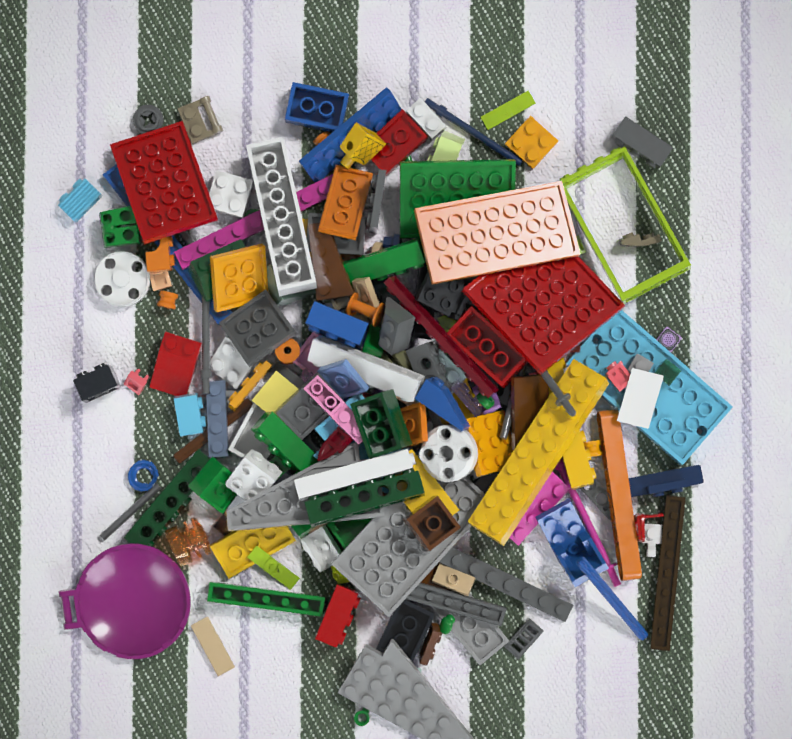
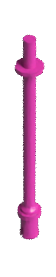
[554,457,621,587]

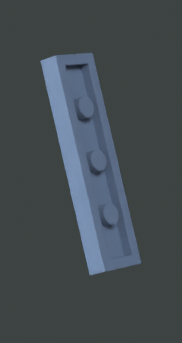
[206,380,229,458]

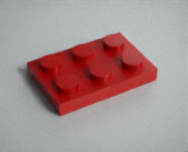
[371,109,429,176]

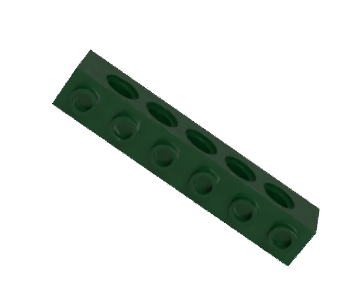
[124,449,211,547]
[304,469,425,527]

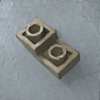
[619,232,662,247]

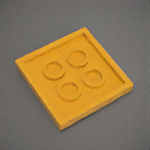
[210,243,268,312]
[466,410,512,477]

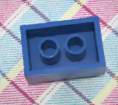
[285,82,349,132]
[305,301,369,348]

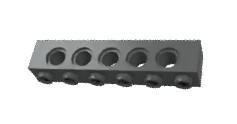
[406,341,469,453]

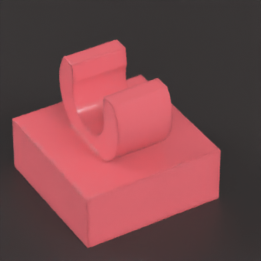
[124,369,149,395]

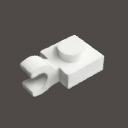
[642,524,662,557]

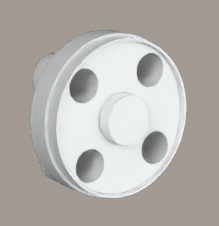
[94,251,151,307]
[419,425,478,482]

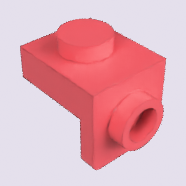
[605,361,630,392]

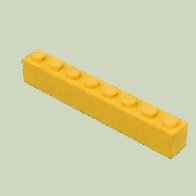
[547,357,597,490]

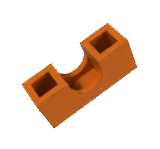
[145,235,175,273]

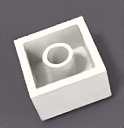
[209,170,254,219]

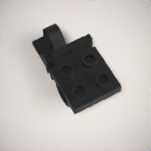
[415,271,479,320]

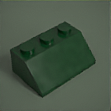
[187,239,245,302]
[350,389,413,459]

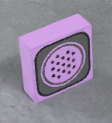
[656,327,682,352]

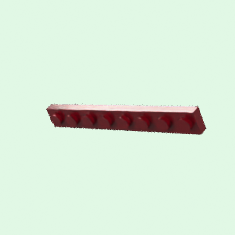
[384,276,499,398]

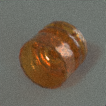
[165,517,212,567]

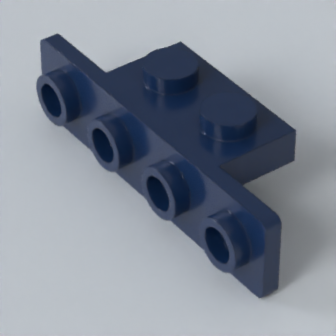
[628,465,704,497]

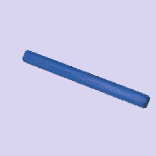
[576,557,648,640]

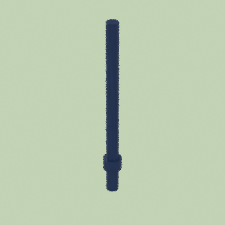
[425,98,523,167]

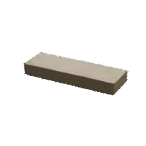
[191,616,235,676]

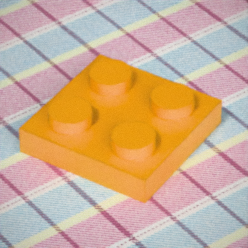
[505,115,558,170]

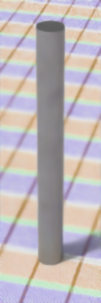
[100,483,162,541]

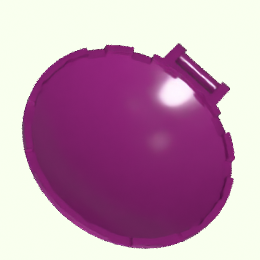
[58,543,191,659]

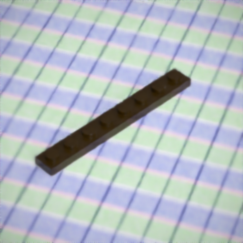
[650,495,686,651]

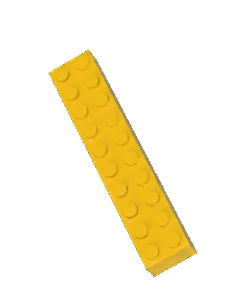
[468,359,609,546]

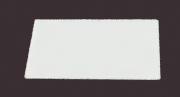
[617,368,664,429]

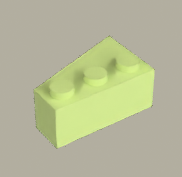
[427,131,465,161]

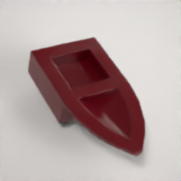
[317,426,353,461]

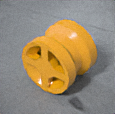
[583,440,603,457]

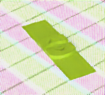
[481,90,536,130]
[247,546,300,590]

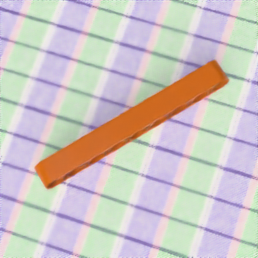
[597,409,642,581]

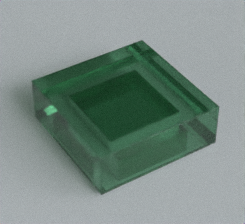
[655,359,682,386]

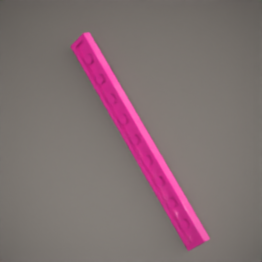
[174,174,333,270]

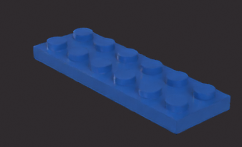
[299,87,402,183]

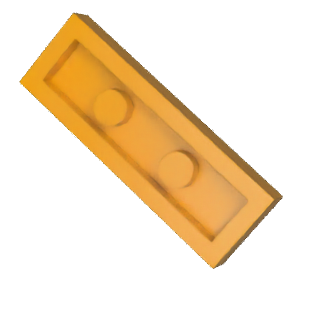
[228,360,272,412]

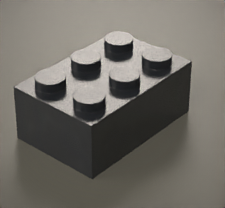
[376,599,436,663]

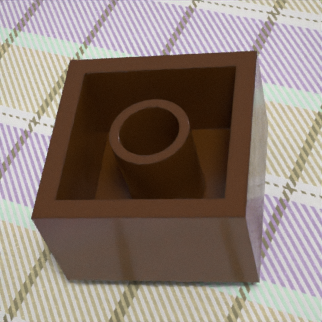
[403,496,461,551]

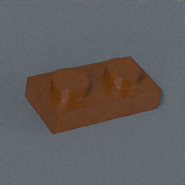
[419,622,442,666]

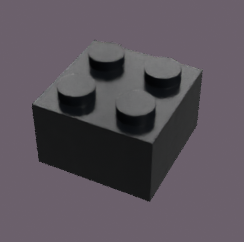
[73,363,122,403]

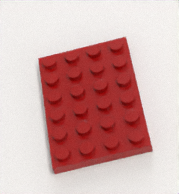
[110,121,218,244]

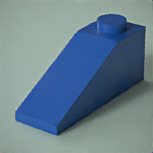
[415,377,470,431]

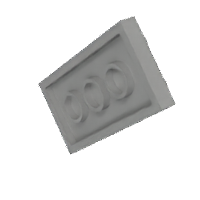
[431,591,509,665]

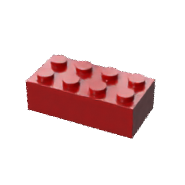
[447,306,528,388]

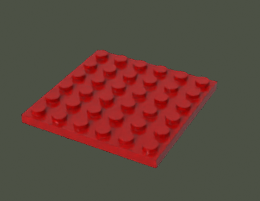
[462,256,625,375]

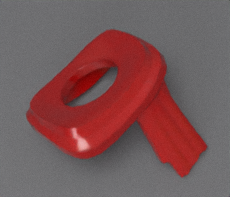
[634,513,664,543]

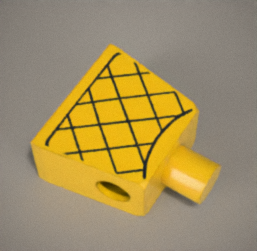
[340,122,386,169]

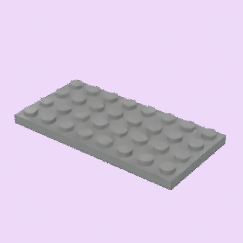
[331,453,485,617]

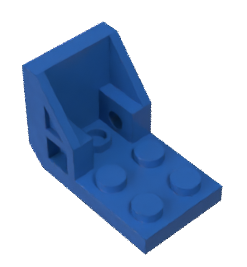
[535,498,609,587]

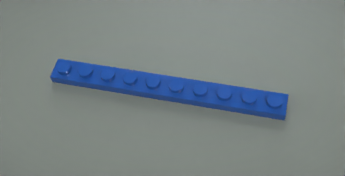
[102,164,233,326]

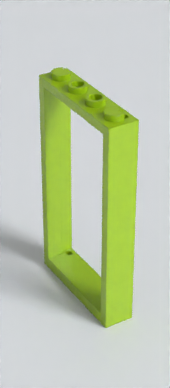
[559,147,691,304]

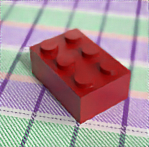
[315,584,361,648]

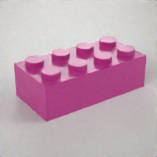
[509,471,570,546]

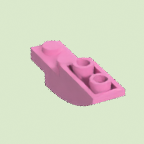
[303,375,363,445]

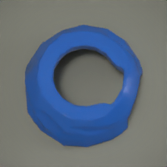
[128,460,159,492]

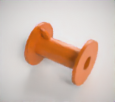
[346,292,385,327]
[275,338,300,365]

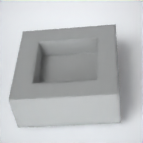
[627,353,654,372]

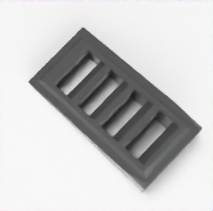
[504,618,544,660]

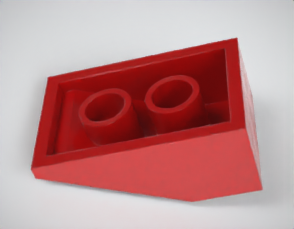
[149,332,202,396]

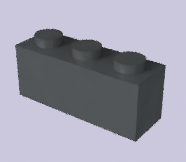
[611,116,673,169]

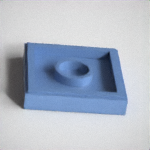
[317,359,369,399]

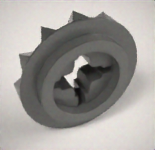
[133,105,164,134]

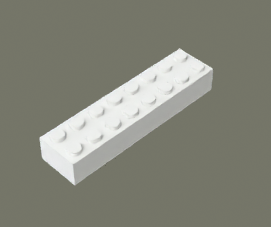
[246,137,317,296]

